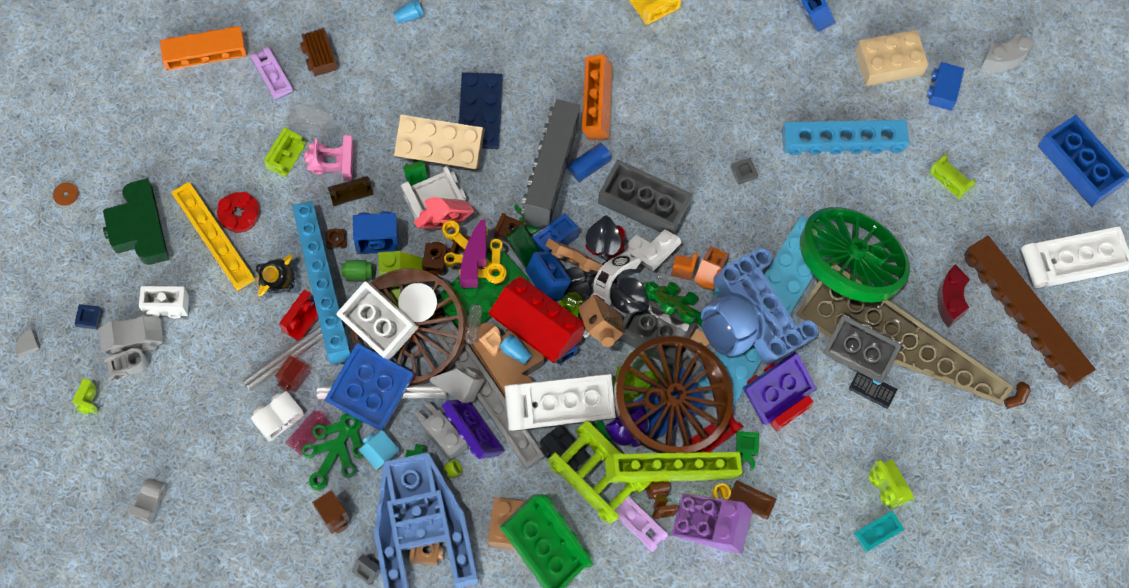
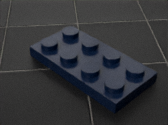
[458,72,502,149]

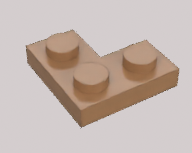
[545,238,602,272]

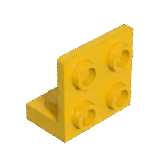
[629,0,681,26]

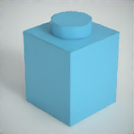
[359,430,399,470]

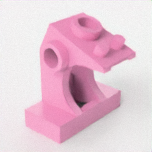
[304,135,354,181]

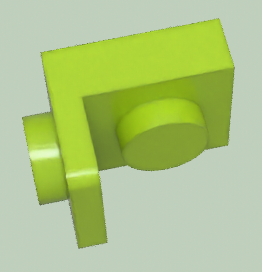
[72,378,99,415]

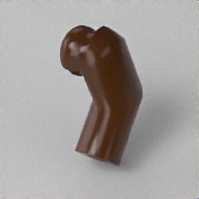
[1003,381,1031,409]

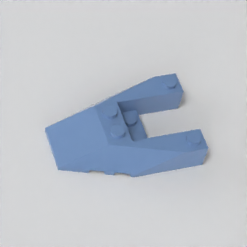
[374,453,478,588]

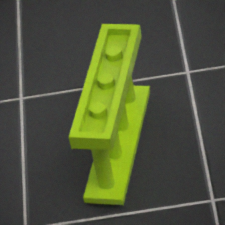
[546,420,651,524]

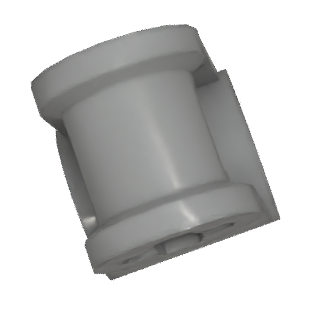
[103,348,149,382]

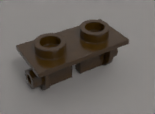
[328,176,373,206]

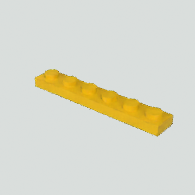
[171,182,255,291]

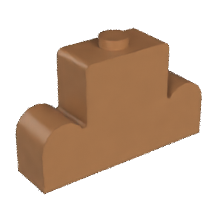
[466,323,544,399]

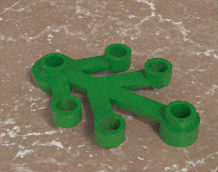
[642,281,714,327]
[302,413,364,491]

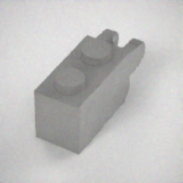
[413,400,468,461]

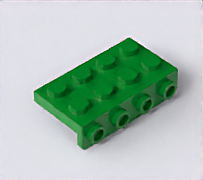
[436,246,529,333]
[499,494,593,588]

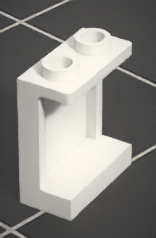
[401,166,466,220]

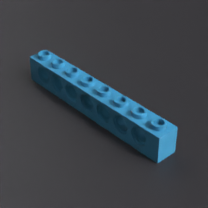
[292,200,350,365]

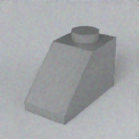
[430,367,484,403]

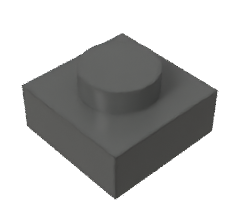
[731,157,758,185]

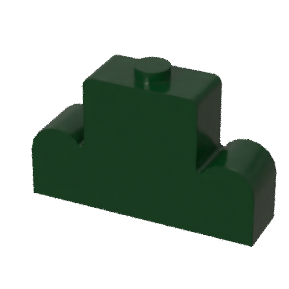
[103,178,169,265]

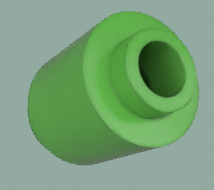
[341,260,372,281]

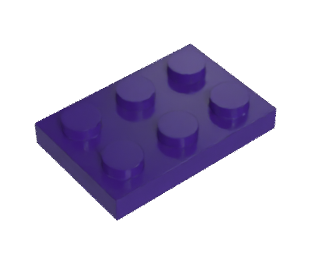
[743,352,817,425]
[442,400,505,459]

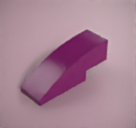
[460,219,486,288]

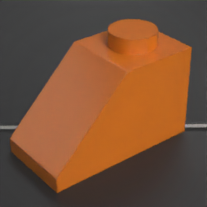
[694,246,729,290]

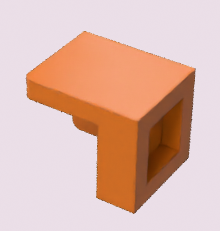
[671,253,698,281]

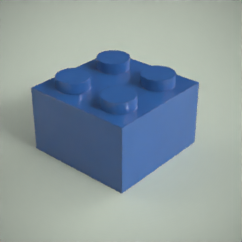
[353,211,399,254]

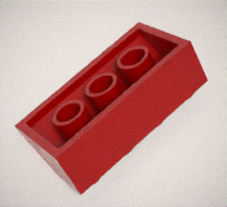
[489,275,585,363]

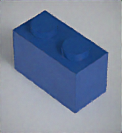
[926,62,965,111]
[525,251,571,300]

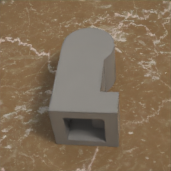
[128,478,166,525]

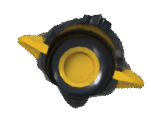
[255,254,295,296]

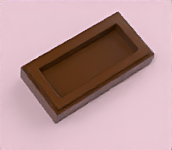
[728,480,777,520]

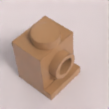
[409,542,444,566]

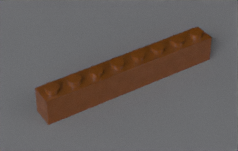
[964,235,1096,389]

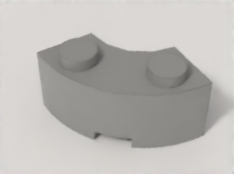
[980,34,1036,73]
[98,316,164,354]

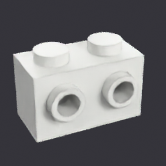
[139,286,189,318]

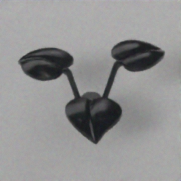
[562,215,649,313]

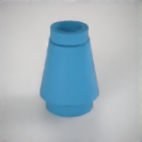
[393,0,424,23]
[499,334,532,365]

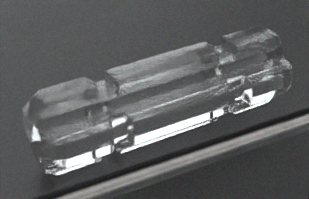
[465,304,482,344]

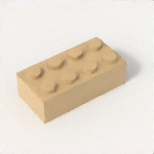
[394,115,485,169]

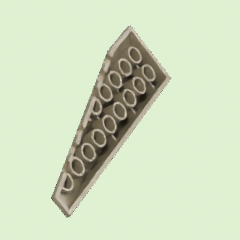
[796,264,1014,404]

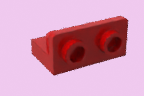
[279,289,318,341]

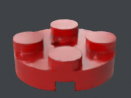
[217,191,260,233]

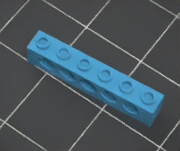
[782,120,909,155]

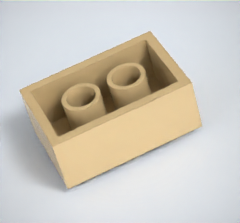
[855,30,929,86]

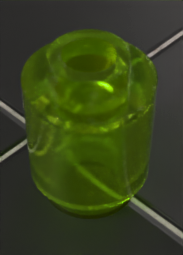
[559,292,584,316]

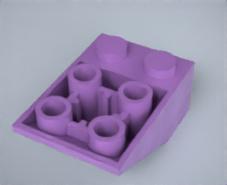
[671,493,752,554]

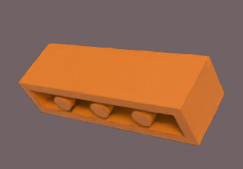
[160,26,247,70]
[582,54,612,140]

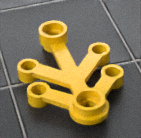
[442,221,506,284]

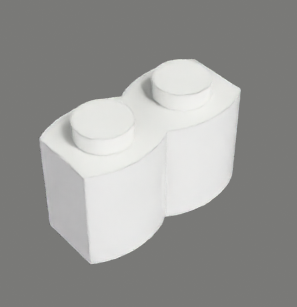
[251,391,304,442]

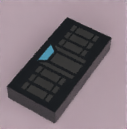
[849,371,898,409]

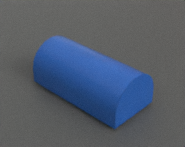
[567,143,612,183]

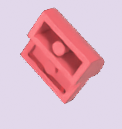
[414,197,474,229]

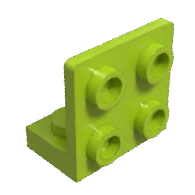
[868,459,915,510]

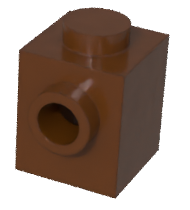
[422,242,448,276]

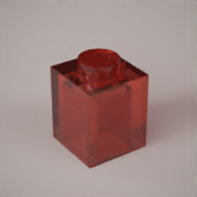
[275,355,310,393]

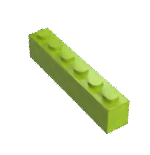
[605,452,743,483]

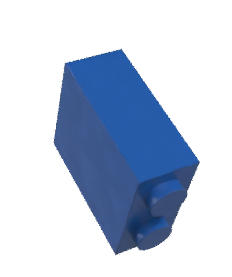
[800,0,836,32]

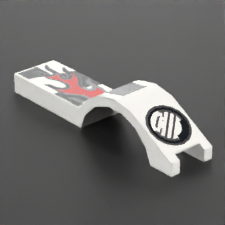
[576,251,642,338]

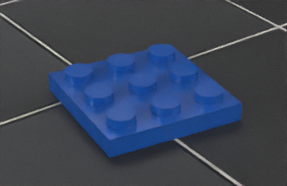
[324,343,415,431]

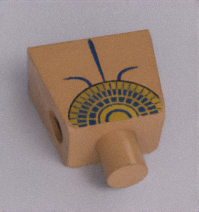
[578,294,624,347]

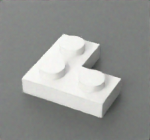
[623,229,682,271]

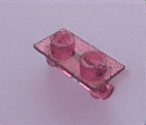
[285,410,331,456]

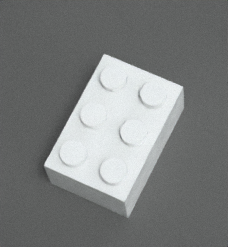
[336,281,419,360]

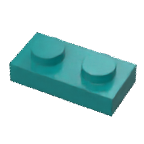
[854,510,905,553]

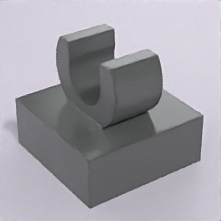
[352,554,380,586]

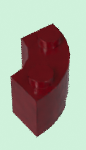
[937,264,970,328]

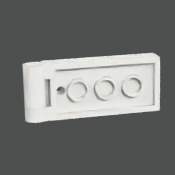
[1021,226,1129,288]
[504,374,616,430]

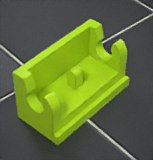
[264,127,306,177]
[929,154,977,200]

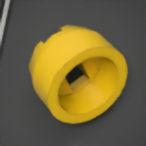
[711,483,731,500]

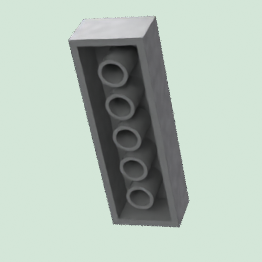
[521,99,581,229]

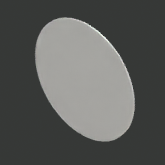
[398,283,437,322]

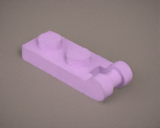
[249,46,293,100]
[615,496,668,552]

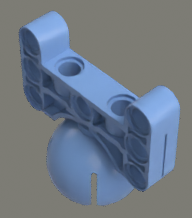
[701,248,818,364]

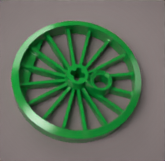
[799,207,910,302]

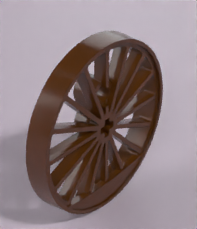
[351,268,467,385]
[614,336,733,454]

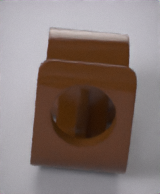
[645,481,678,519]

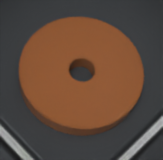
[53,183,79,206]

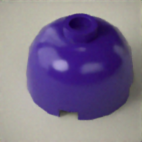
[604,406,649,447]

